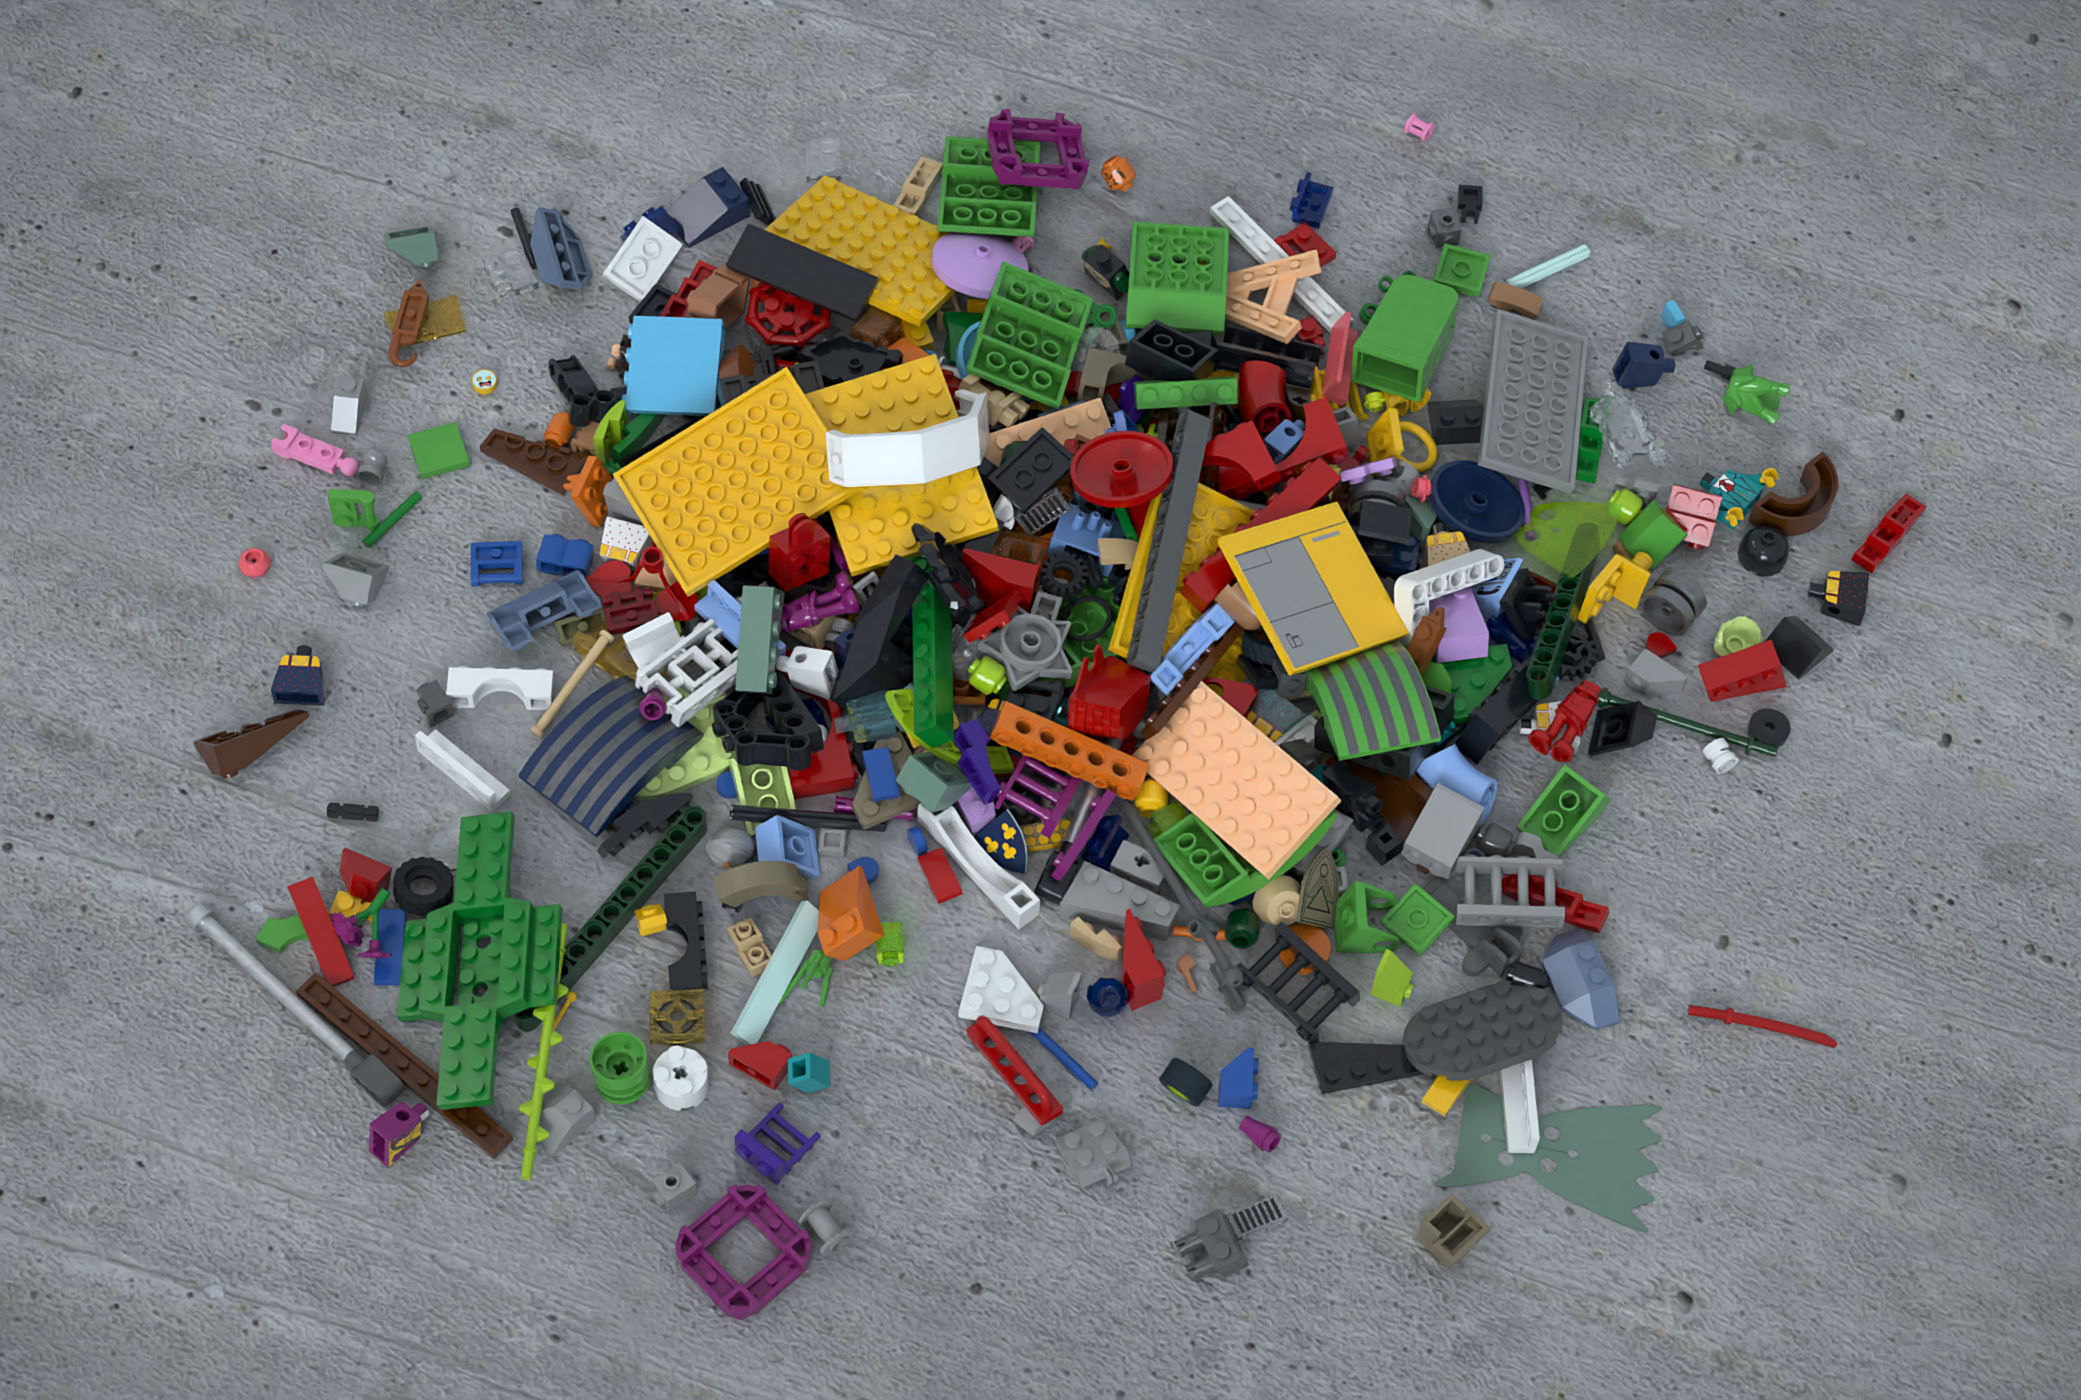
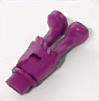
[780,571,860,633]

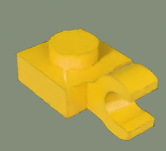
[329,890,372,921]

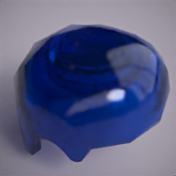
[1087,977,1129,1018]

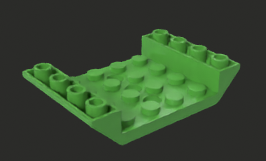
[1126,221,1229,334]

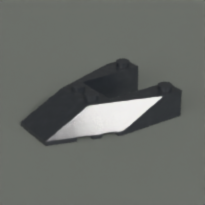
[830,554,971,723]

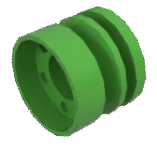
[589,1032,652,1105]

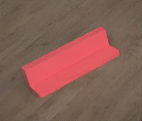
[1321,311,1358,407]

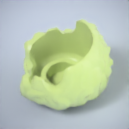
[1714,616,1763,656]

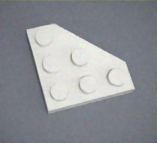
[958,946,1044,1033]

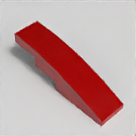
[660,260,717,318]
[1851,494,1927,573]
[1502,874,1610,934]
[287,877,355,987]

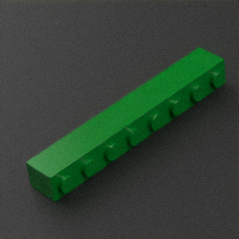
[912,558,954,748]

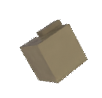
[1416,1193,1491,1269]

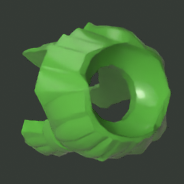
[1722,364,1790,424]

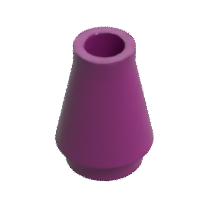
[640,688,666,720]
[1239,1116,1281,1153]

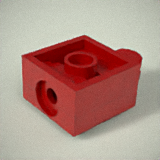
[769,513,830,592]

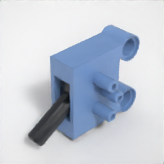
[1046,490,1127,590]

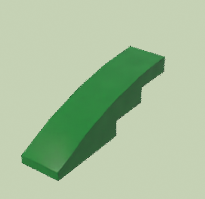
[1575,397,1609,484]
[612,413,666,462]

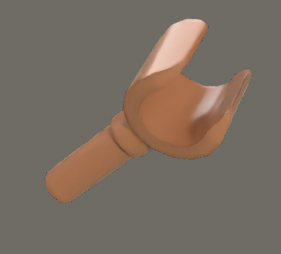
[1176,954,1198,993]

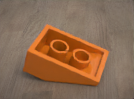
[817,866,885,961]

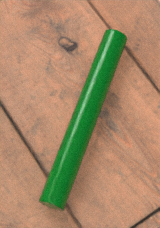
[362,491,422,548]

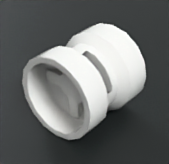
[1703,738,1739,774]

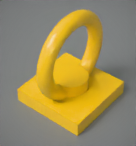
[1365,407,1438,477]

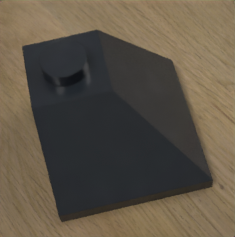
[1588,701,1657,756]

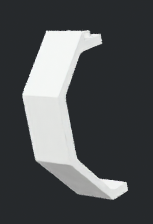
[826,389,990,487]

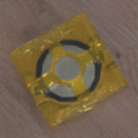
[649,989,706,1046]

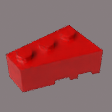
[1698,640,1787,702]

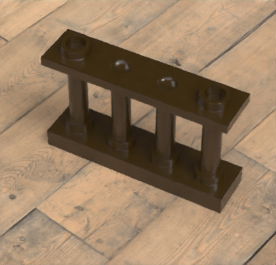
[1157,402,1227,493]

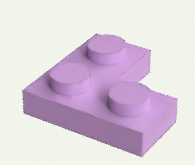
[1339,456,1397,485]

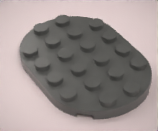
[1403,981,1563,1081]

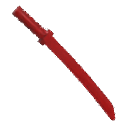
[1688,1005,1837,1048]

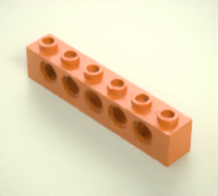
[989,701,1150,801]

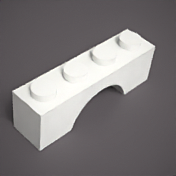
[446,666,555,710]

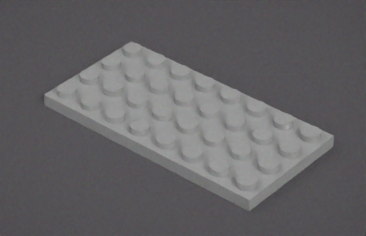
[1478,309,1588,494]

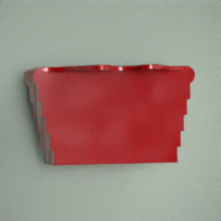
[1068,644,1151,740]

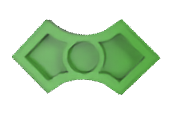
[256,913,330,953]

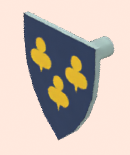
[973,809,1028,874]

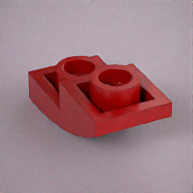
[917,847,963,904]

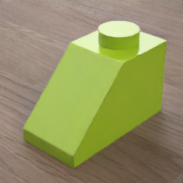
[1371,949,1415,1007]

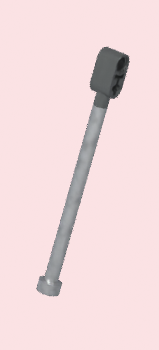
[186,903,406,1108]

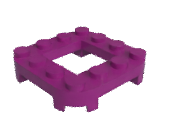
[986,109,1090,190]
[675,1184,812,1320]

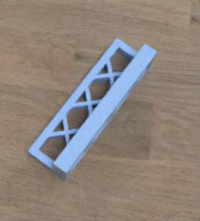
[695,579,786,669]

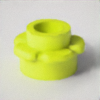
[1363,392,1386,412]

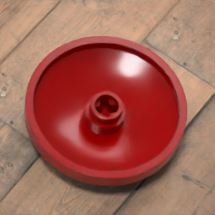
[1070,431,1174,508]

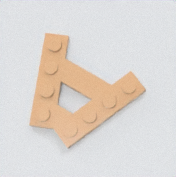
[1225,250,1322,344]

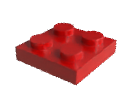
[964,589,1022,643]

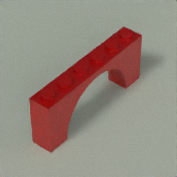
[1198,397,1349,500]
[1125,421,1282,539]
[775,646,858,800]

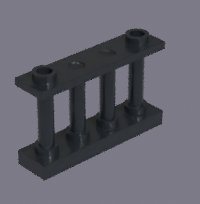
[1214,325,1322,389]
[1237,921,1360,1042]

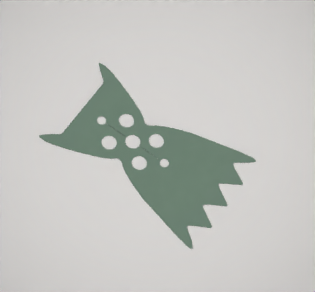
[1433,1081,1662,1232]

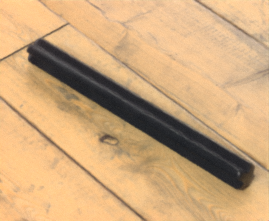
[729,805,887,832]

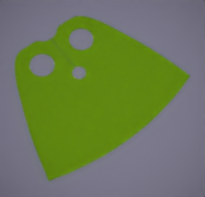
[1516,502,1622,578]

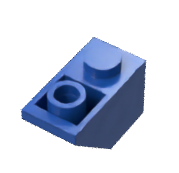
[1218,1047,1259,1109]

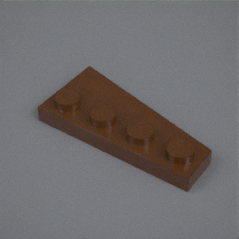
[480,429,591,496]

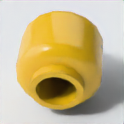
[1134,777,1169,818]

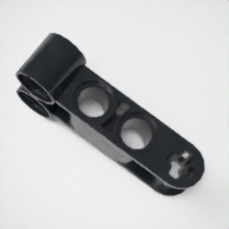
[548,355,616,427]

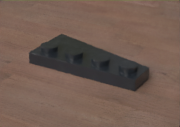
[1308,1041,1424,1094]

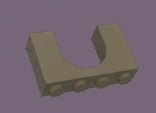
[1077,348,1177,418]

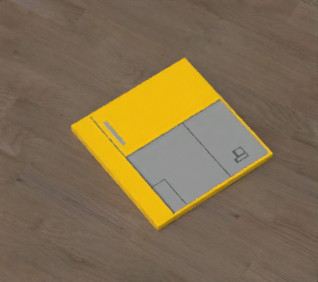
[1217,502,1409,676]

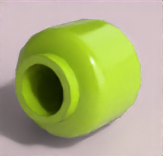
[1606,488,1643,525]
[967,656,1008,695]

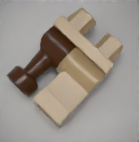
[954,374,1030,428]

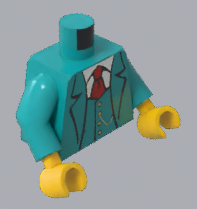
[1699,468,1779,530]

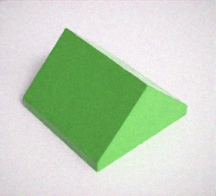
[1619,500,1688,570]

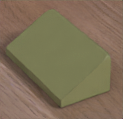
[553,607,608,646]

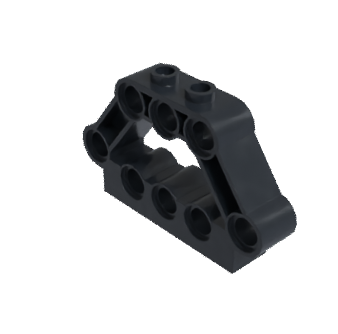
[712,671,824,770]

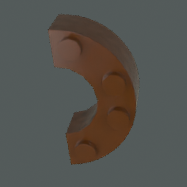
[1748,451,1838,536]

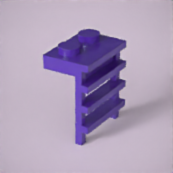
[734,1102,821,1186]

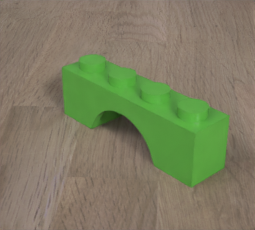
[1134,376,1238,409]

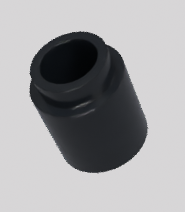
[1506,961,1548,989]

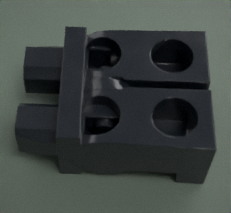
[1322,760,1386,833]

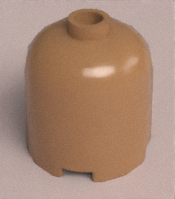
[1214,579,1262,631]

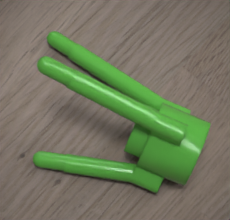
[778,950,833,1007]

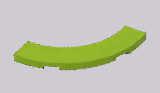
[885,688,1014,774]

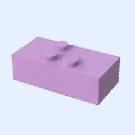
[1429,586,1489,663]

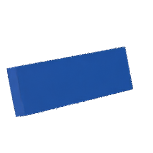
[374,909,407,986]

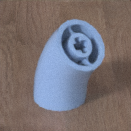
[1416,744,1497,826]

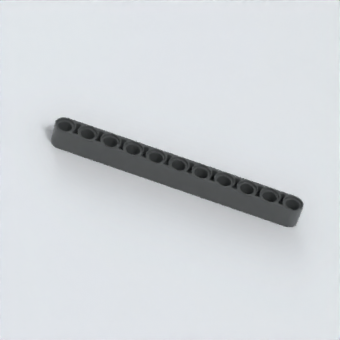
[1127,409,1210,673]

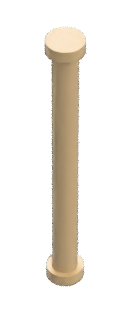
[529,630,614,739]

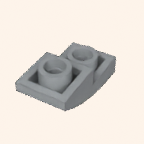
[1013,1082,1073,1136]

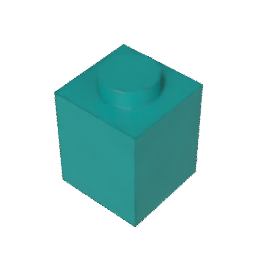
[788,1052,830,1093]

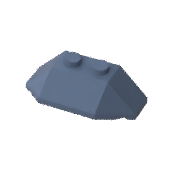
[530,207,592,290]
[1541,929,1620,1030]

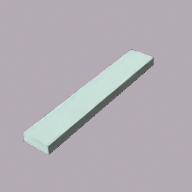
[731,900,819,1046]

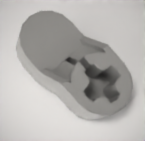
[1513,832,1560,876]

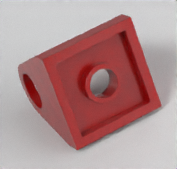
[1202,677,1260,718]

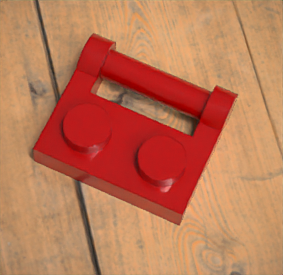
[1274,222,1336,267]

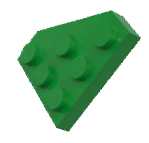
[1431,644,1512,724]

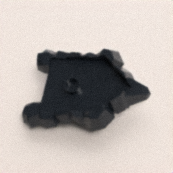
[799,331,904,387]
[911,523,987,615]

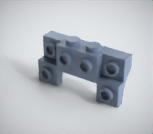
[486,570,603,651]

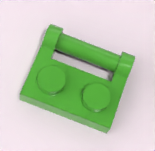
[328,489,380,531]

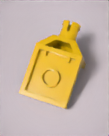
[1577,552,1653,624]

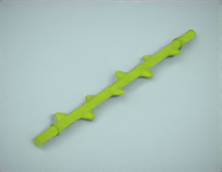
[519,923,569,1181]

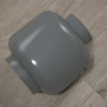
[1474,822,1516,858]

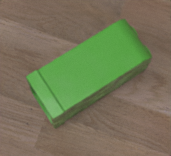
[1351,275,1458,403]

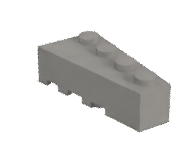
[1060,861,1180,941]

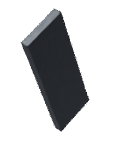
[726,223,879,322]

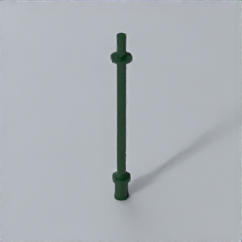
[1579,682,1778,757]

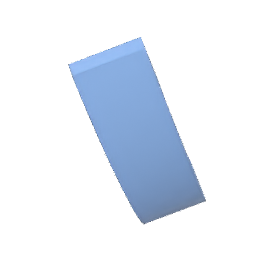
[1149,603,1234,695]

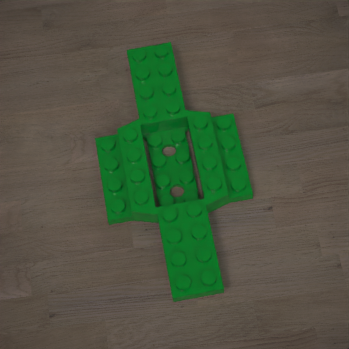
[397,811,563,1110]

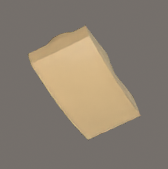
[1097,538,1139,570]
[1069,917,1122,962]
[727,918,772,977]

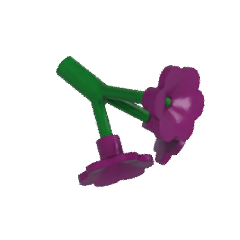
[331,888,392,958]

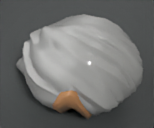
[704,826,755,869]

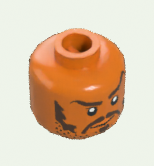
[1101,155,1136,192]

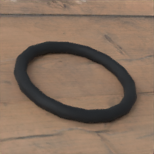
[1061,596,1113,641]

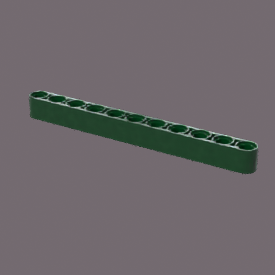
[514,806,707,1032]

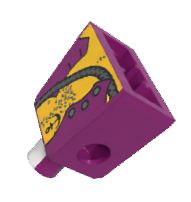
[369,1102,429,1168]

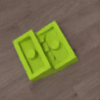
[593,400,628,465]

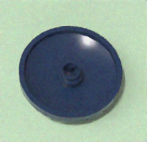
[1429,460,1525,543]

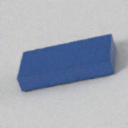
[862,747,900,802]

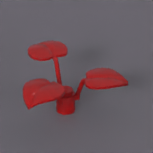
[586,540,698,621]

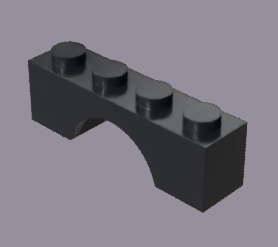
[664,891,708,1001]

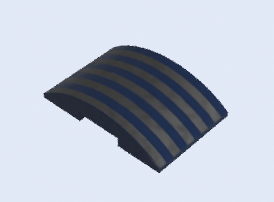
[519,675,704,838]

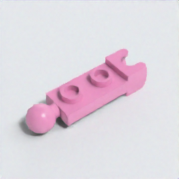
[271,424,360,477]

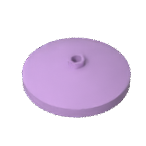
[931,232,1028,299]

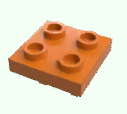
[563,456,613,527]

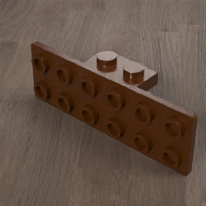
[1325,756,1433,874]

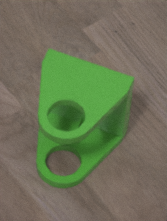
[1334,881,1400,953]

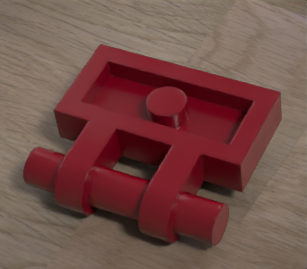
[601,587,659,635]

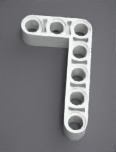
[1394,549,1504,648]

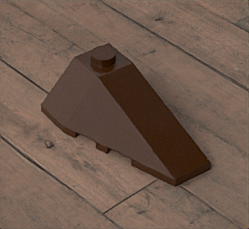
[194,709,310,779]

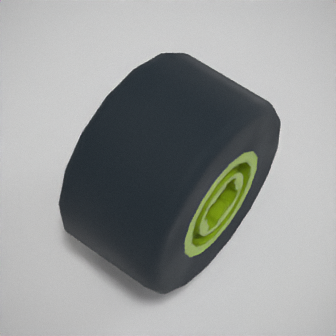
[1159,1058,1213,1106]

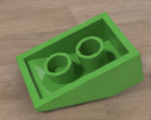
[1517,765,1611,857]

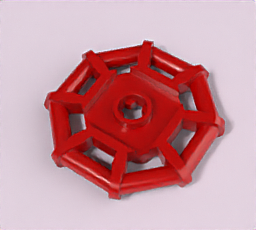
[745,283,831,348]

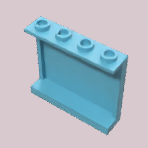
[622,316,725,418]

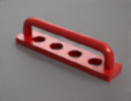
[966,1015,1063,1126]

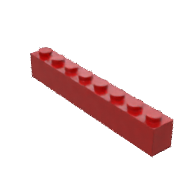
[1180,457,1341,613]

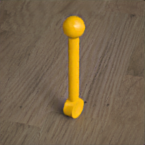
[553,992,577,1031]

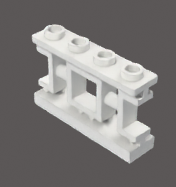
[635,618,738,727]

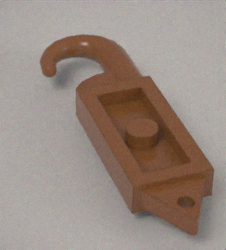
[388,280,429,367]
[1407,607,1447,675]

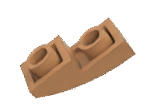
[1487,282,1543,320]

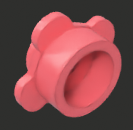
[1411,475,1431,503]

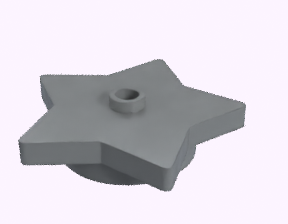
[977,606,1073,691]

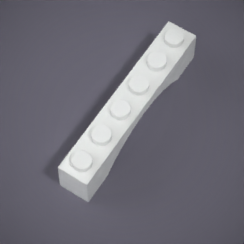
[918,803,1040,930]

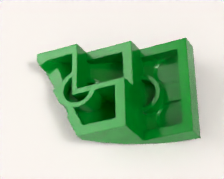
[942,311,983,366]

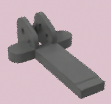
[1422,877,1523,977]

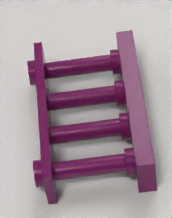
[994,755,1082,838]

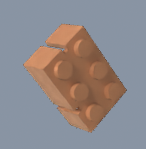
[684,262,751,331]

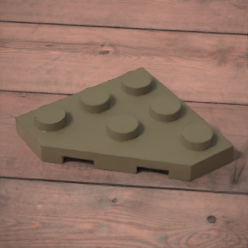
[852,731,922,830]

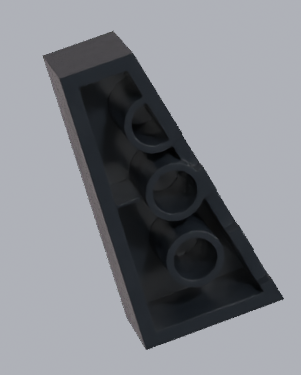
[1454,665,1539,765]

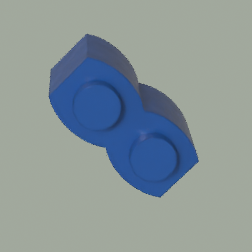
[536,534,594,579]

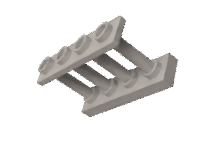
[1456,854,1565,928]

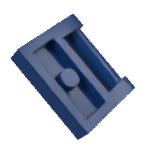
[471,541,523,587]

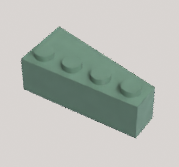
[735,586,785,694]

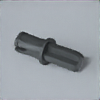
[1209,961,1246,1012]

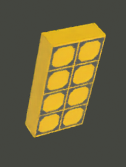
[1020,818,1072,852]

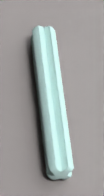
[1506,244,1590,288]

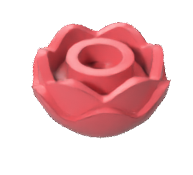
[238,548,271,578]

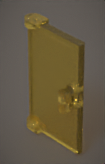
[384,294,466,348]

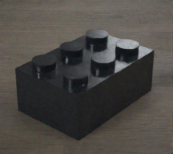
[1125,319,1218,381]

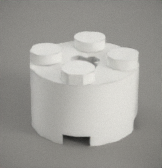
[653,1045,709,1111]

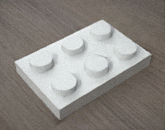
[602,216,683,302]

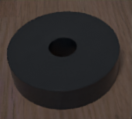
[1747,708,1791,748]

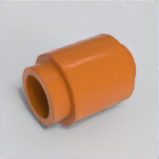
[544,412,576,449]

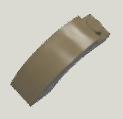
[714,861,809,908]

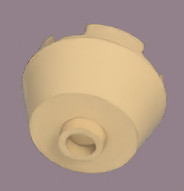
[1252,875,1301,926]

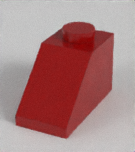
[339,848,392,902]
[728,1041,792,1091]

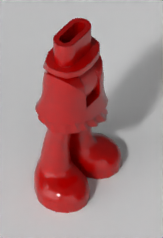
[1528,680,1601,763]

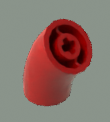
[1237,360,1292,441]

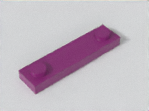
[1051,789,1116,882]

